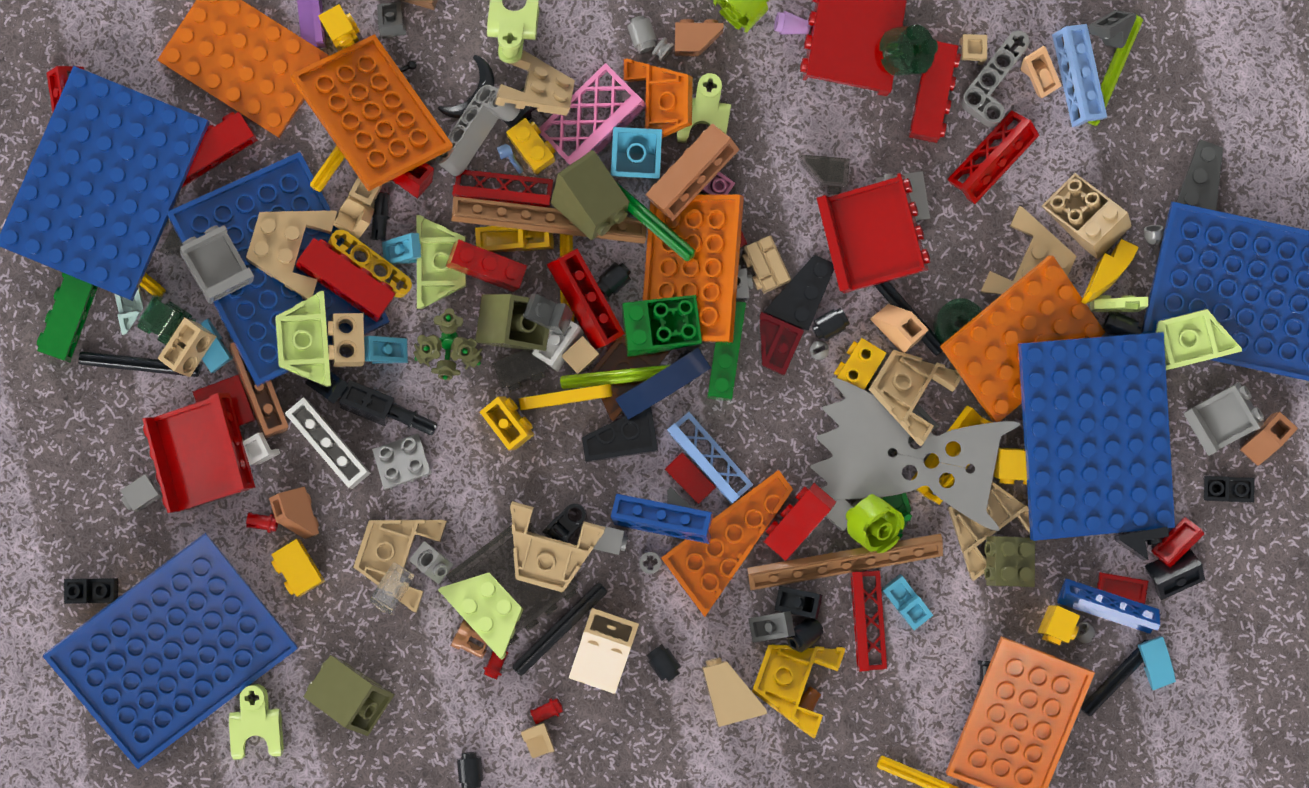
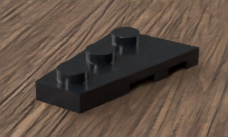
[763,255,834,331]
[582,407,658,463]

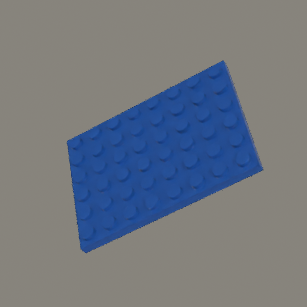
[0,66,210,301]
[167,152,390,387]
[1141,202,1309,381]
[1018,332,1175,541]
[43,533,298,769]

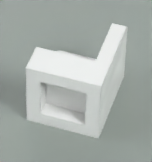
[243,432,280,466]

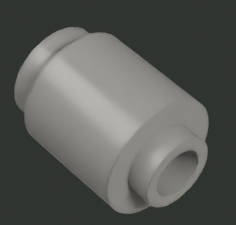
[627,16,657,54]

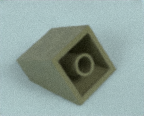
[551,150,629,241]
[475,294,549,351]
[303,655,395,736]

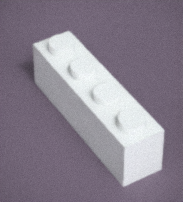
[285,397,371,489]

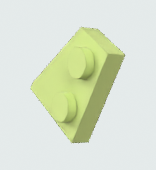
[1090,295,1148,312]

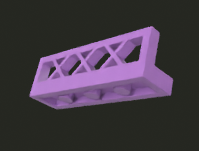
[297,0,327,48]

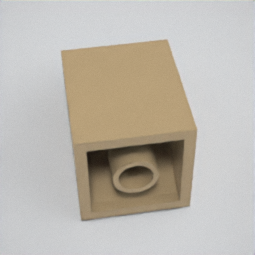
[702,657,767,727]

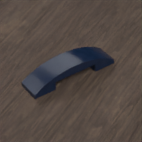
[615,347,711,419]

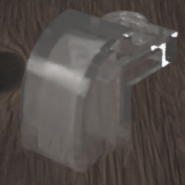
[370,562,415,615]

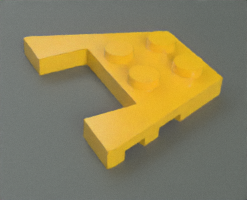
[752,645,845,738]

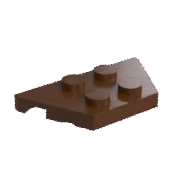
[590,336,671,422]

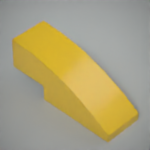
[475,226,554,252]
[1081,239,1139,304]

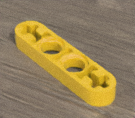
[329,230,412,298]
[518,384,612,411]

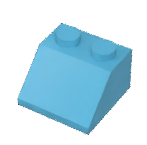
[611,127,662,179]

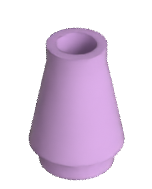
[774,11,811,35]

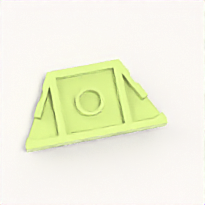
[416,215,466,309]
[275,291,331,387]
[1156,309,1242,370]
[438,573,523,660]

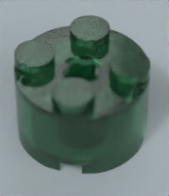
[879,24,938,76]
[137,295,197,345]
[933,298,983,344]

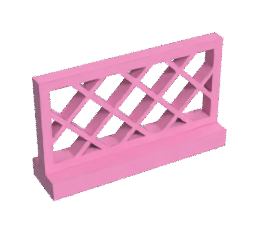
[539,63,646,165]

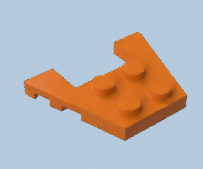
[623,59,693,138]

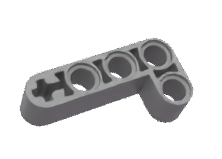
[961,31,1029,127]
[435,85,520,176]

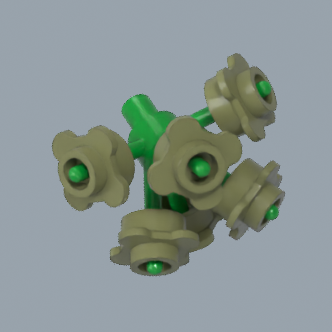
[413,308,483,380]

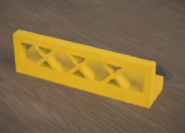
[911,406,993,505]

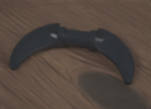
[438,55,494,118]

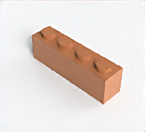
[645,124,739,221]
[229,343,289,439]

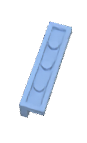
[1052,24,1107,127]
[667,412,753,504]

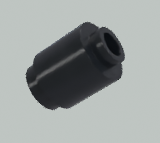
[596,262,631,298]
[812,308,850,341]
[1102,311,1141,336]
[787,618,824,652]
[646,644,681,682]
[457,752,483,788]

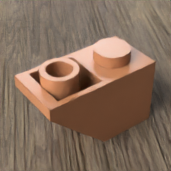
[675,19,724,56]
[1239,412,1298,466]
[269,487,319,539]

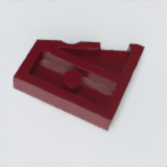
[759,312,804,376]

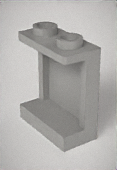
[180,225,254,304]
[1184,382,1265,456]

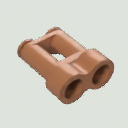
[450,619,487,659]

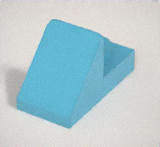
[382,233,421,265]
[364,336,408,364]

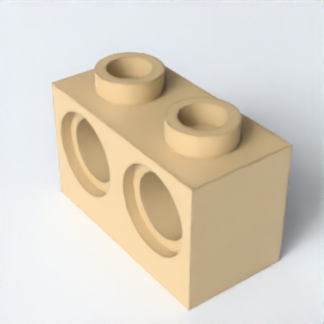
[327,313,365,367]
[158,317,217,377]

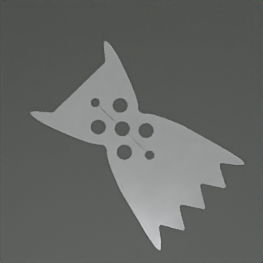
[810,377,1021,531]

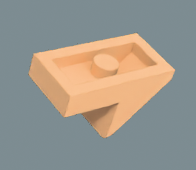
[1020,46,1062,99]

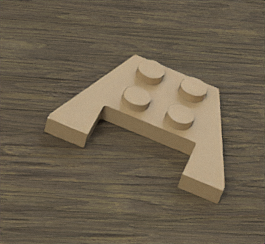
[495,50,575,116]
[980,206,1077,295]
[246,210,337,300]
[869,350,962,446]
[947,481,1030,581]
[510,501,605,592]
[354,520,447,613]

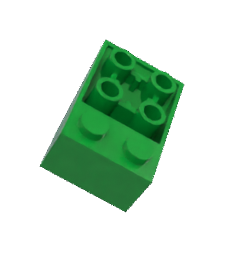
[622,295,702,357]

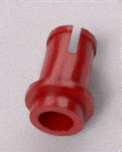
[246,512,279,533]
[483,651,509,680]
[530,698,563,725]

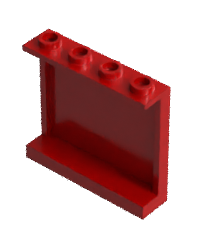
[800,0,907,96]
[816,173,931,293]
[142,393,256,513]

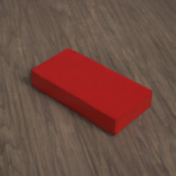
[664,453,716,504]
[1151,517,1204,568]
[1097,572,1149,604]

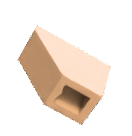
[870,304,928,353]

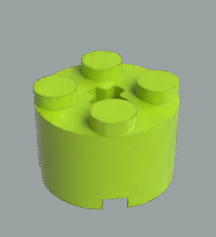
[713,0,769,32]
[846,494,905,553]

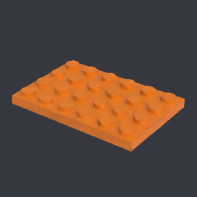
[157,0,329,138]
[291,34,453,191]
[643,195,744,342]
[940,255,1106,422]
[946,636,1095,788]

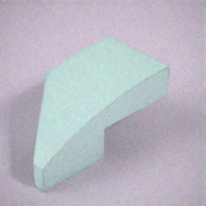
[115,286,144,335]

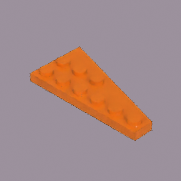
[661,470,793,617]

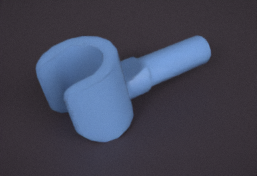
[497,144,524,174]

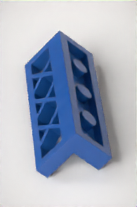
[611,494,713,544]
[1057,578,1160,634]

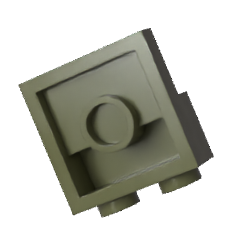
[984,536,1035,587]

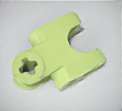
[487,0,539,63]
[677,73,731,143]
[229,684,284,760]

